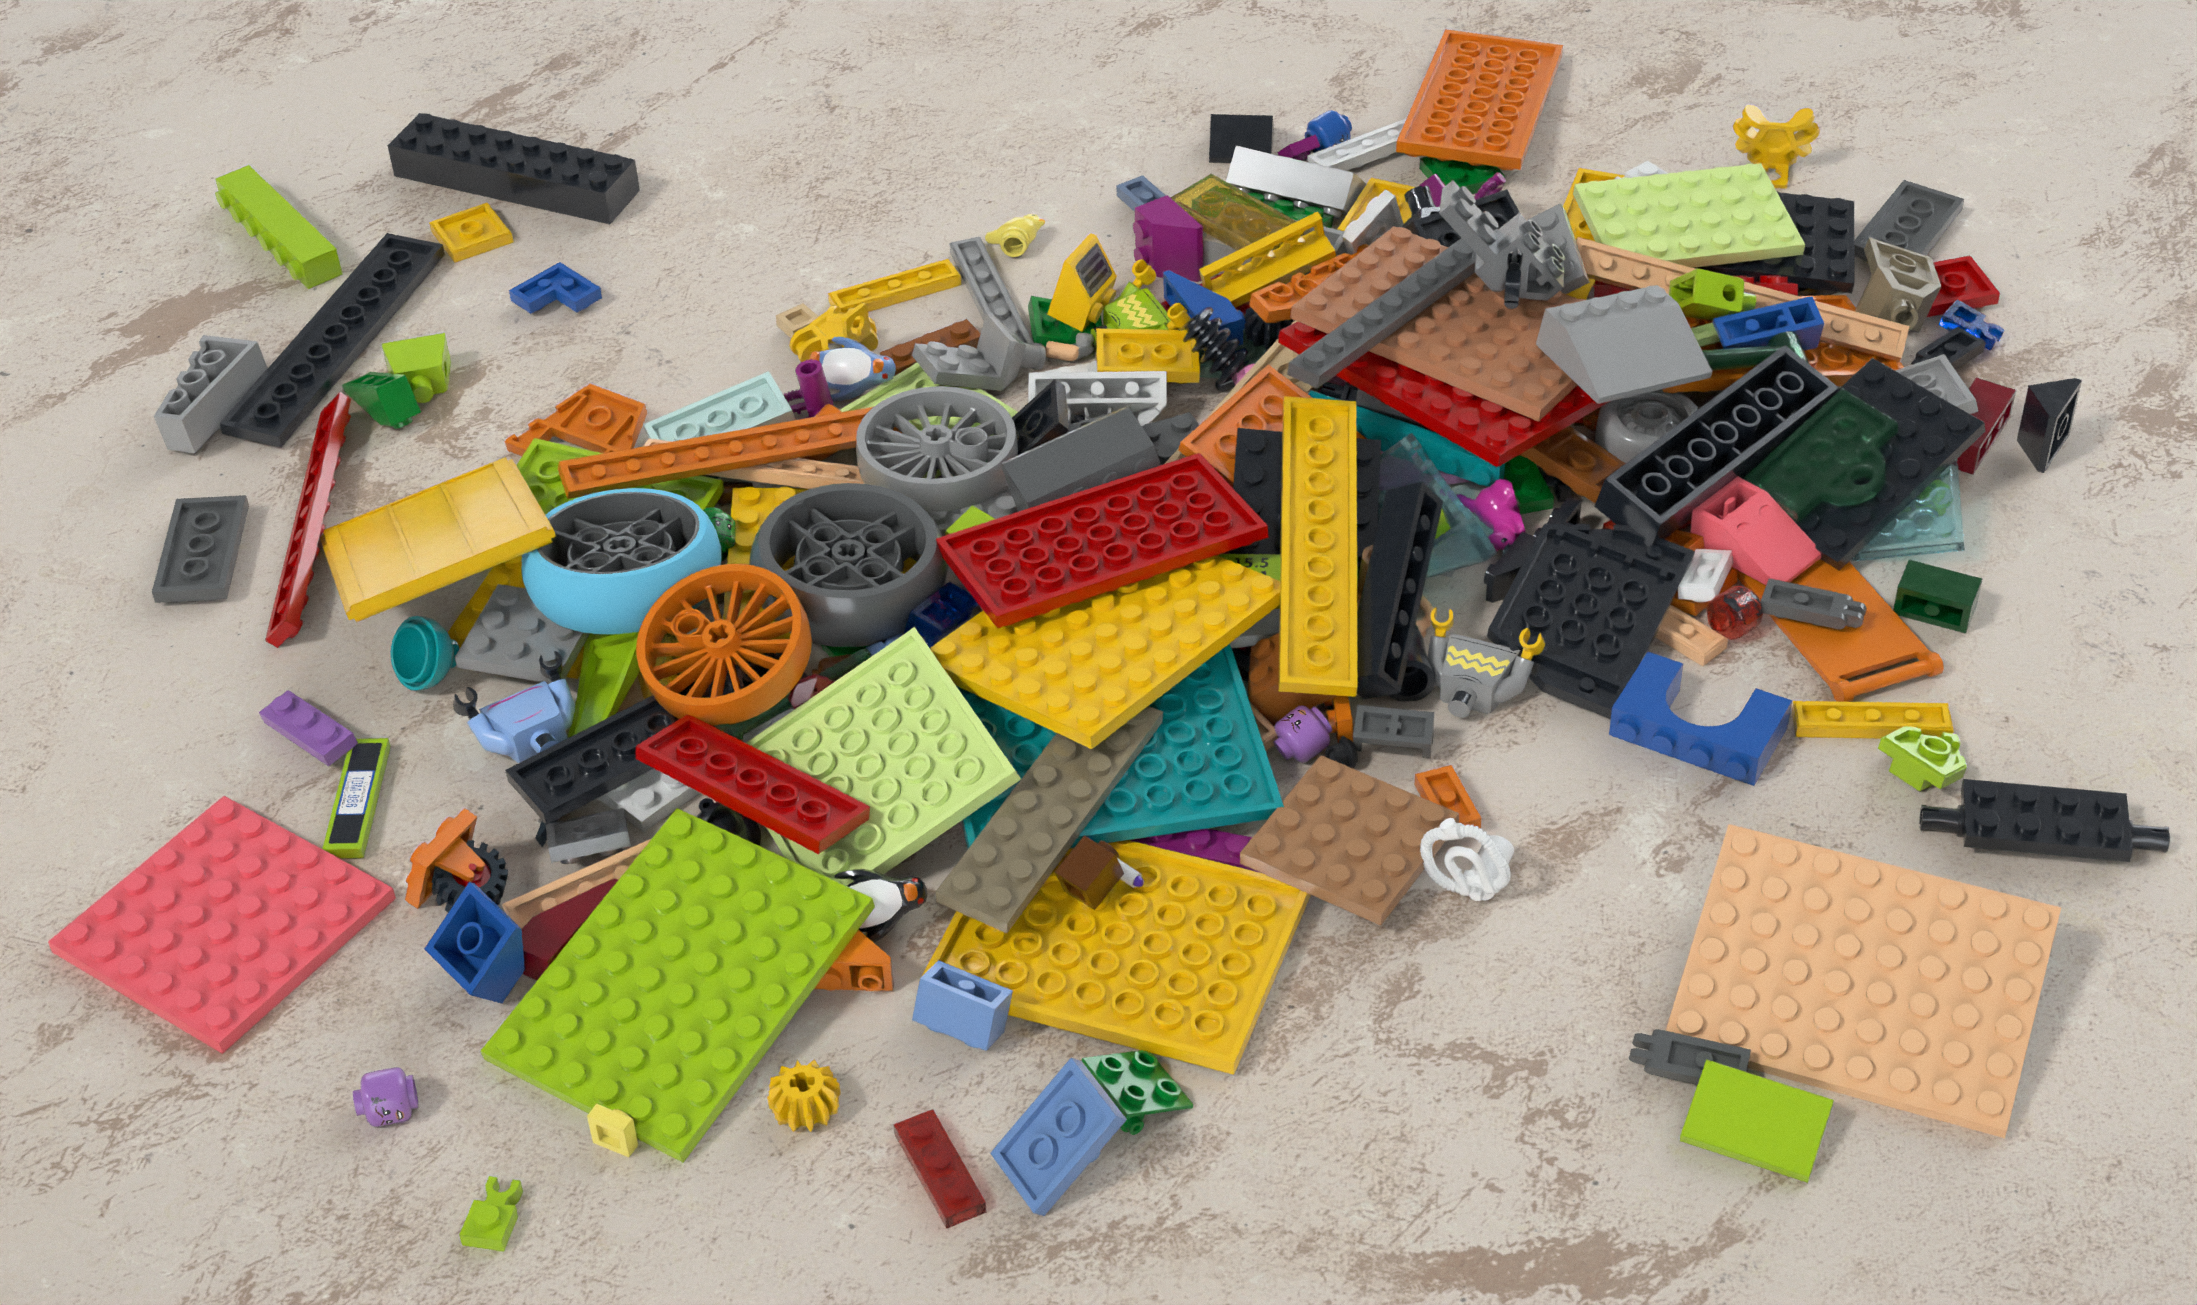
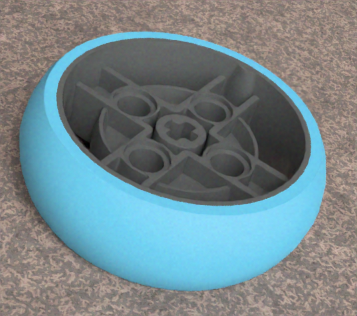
[522,488,721,634]

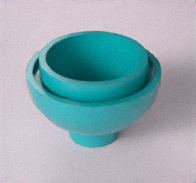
[390,616,460,690]

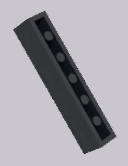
[1356,482,1443,700]

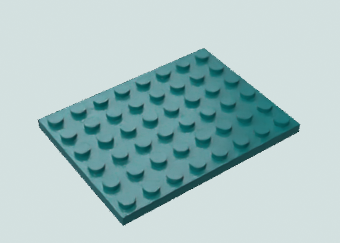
[956,644,1284,848]

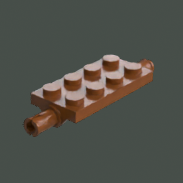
[1520,426,1626,503]

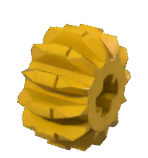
[767,1059,841,1132]

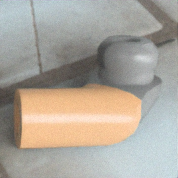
[1045,333,1094,361]

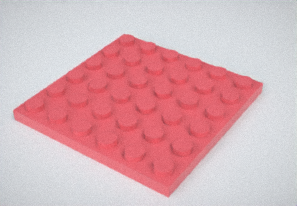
[48,796,396,1054]

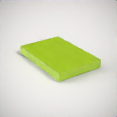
[1680,1059,1834,1183]

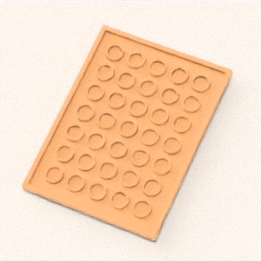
[1666,824,2061,1138]

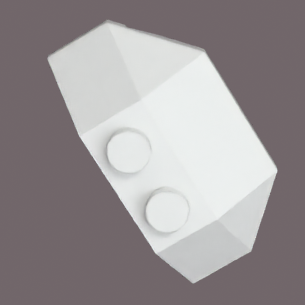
[1028,371,1167,426]

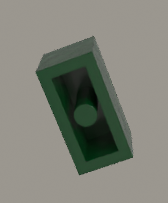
[1893,559,1983,634]

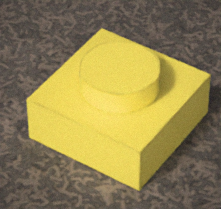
[587,1104,638,1157]

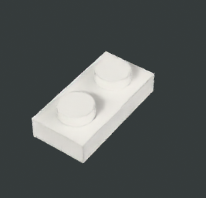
[1678,549,1733,603]

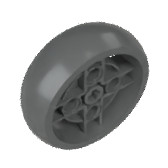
[749,483,948,647]

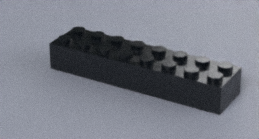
[387,113,640,225]
[1594,345,1839,546]

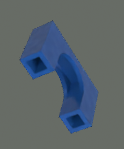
[1609,652,1792,786]

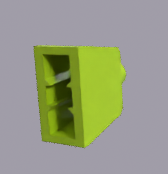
[1669,268,1756,320]
[382,333,451,403]

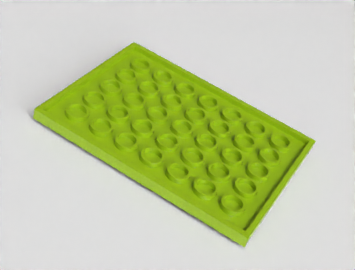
[480,808,875,1163]

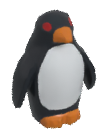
[835,869,928,942]

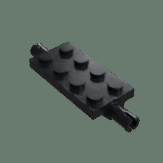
[1919,779,2170,862]

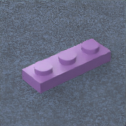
[259,690,358,767]

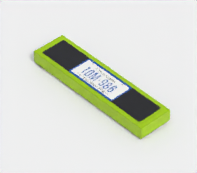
[322,738,391,859]

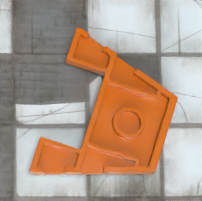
[504,383,647,456]

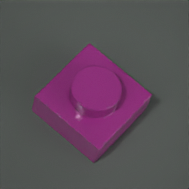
[1277,135,1320,161]

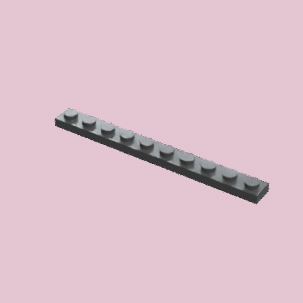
[1287,238,1476,388]

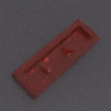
[893,1109,987,1229]

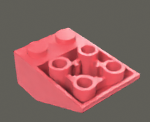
[1690,476,1821,585]

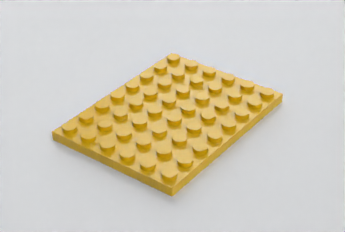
[930,556,1280,749]
[919,840,1311,1075]

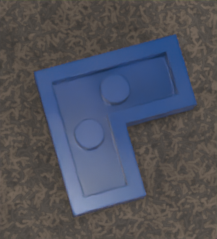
[509,262,602,314]

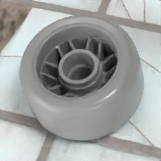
[1594,389,1698,463]

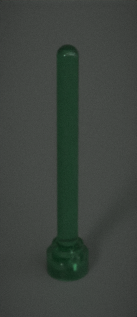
[713,649,872,741]

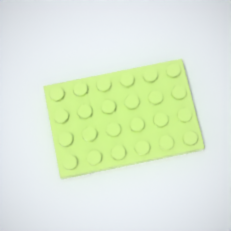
[1573,163,1805,268]

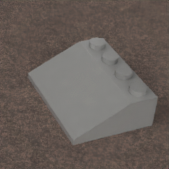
[1536,285,1712,404]

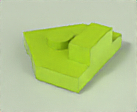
[1878,726,1967,792]

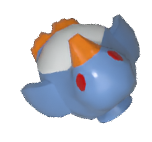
[809,337,896,401]

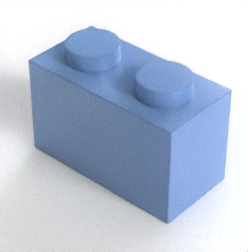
[912,960,1013,1051]

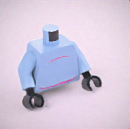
[453,651,575,763]

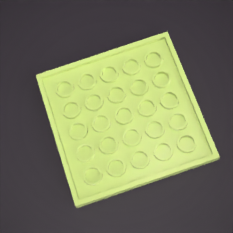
[746,627,1021,886]

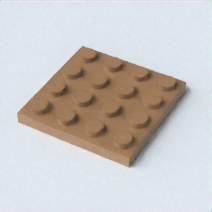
[1240,755,1459,925]

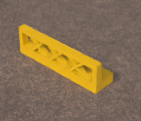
[1199,211,1336,308]

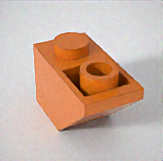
[814,930,894,991]

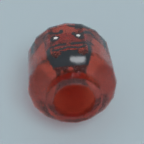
[1707,586,1763,640]

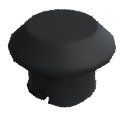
[1325,736,1358,769]

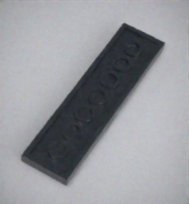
[505,639,808,825]

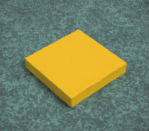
[429,203,514,263]

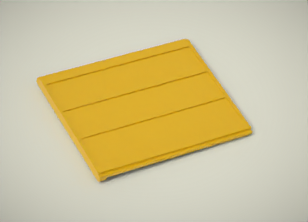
[320,457,556,623]

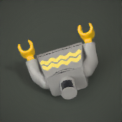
[1428,607,1545,718]

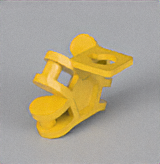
[1733,105,1820,189]
[789,303,878,362]

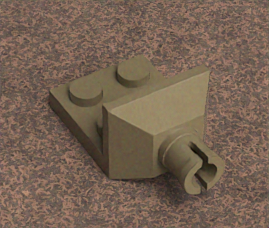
[1855,237,1941,333]

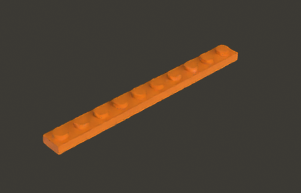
[558,407,904,499]

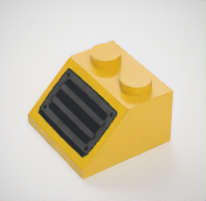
[1047,233,1117,332]

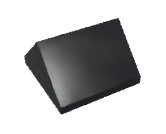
[1209,114,1274,163]
[2017,378,2082,473]

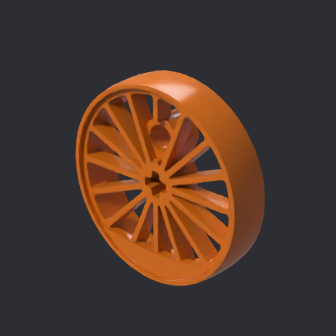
[636,564,812,726]

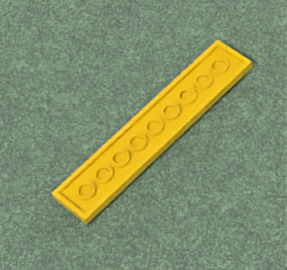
[1279,396,1358,697]

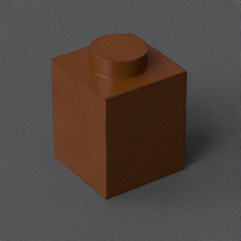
[1055,835,1124,910]

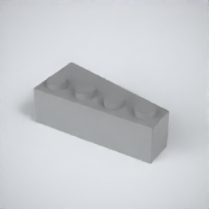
[154,335,268,453]

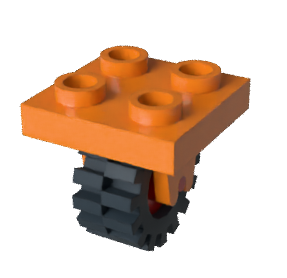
[405,808,508,912]

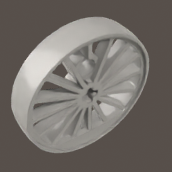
[856,386,1018,512]

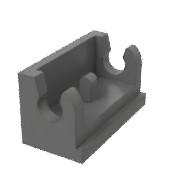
[1353,705,1435,759]

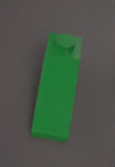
[342,372,421,429]

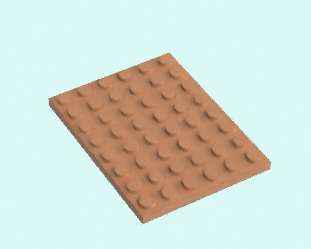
[1290,226,1585,421]

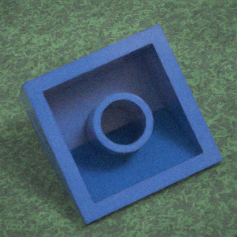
[424,882,525,1004]

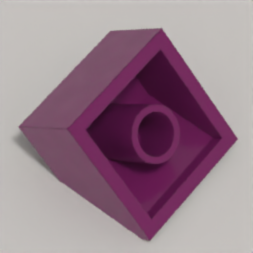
[1133,195,1203,282]

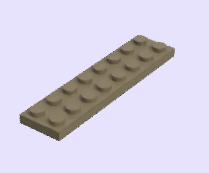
[936,706,1163,933]

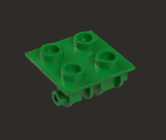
[1081,1050,1194,1135]

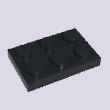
[992,379,1069,456]

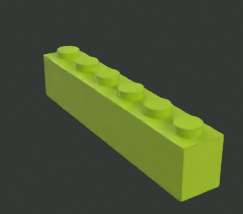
[215,165,343,289]

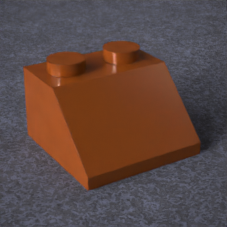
[1247,633,1336,726]

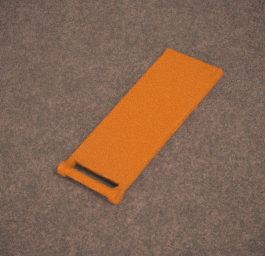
[1731,559,1944,702]

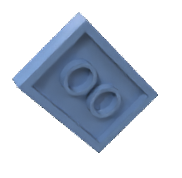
[990,1057,1127,1216]

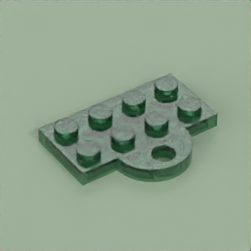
[1743,389,1899,523]

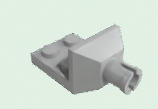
[912,313,1046,391]

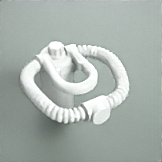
[1420,818,1514,901]

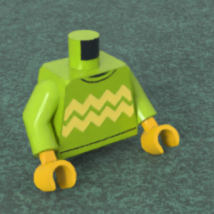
[1091,259,1191,346]

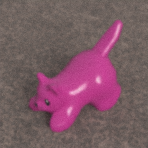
[1447,479,1526,554]

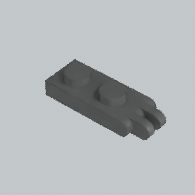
[1760,578,1867,629]
[1629,1029,1751,1085]

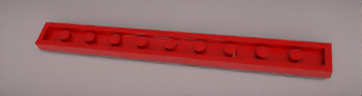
[265,392,351,648]

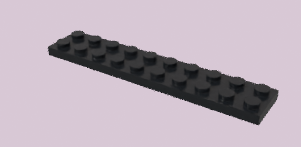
[219,233,445,447]

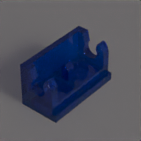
[903,581,978,648]

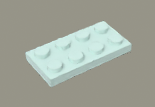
[643,371,795,442]

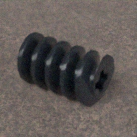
[1179,307,1249,384]

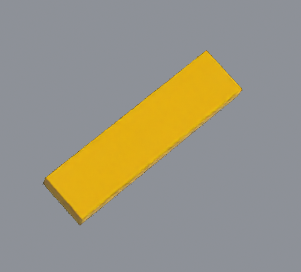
[828,259,961,313]
[1791,701,1954,739]

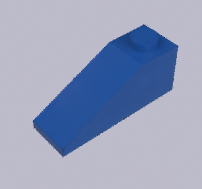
[1163,270,1246,353]
[1712,296,1824,354]

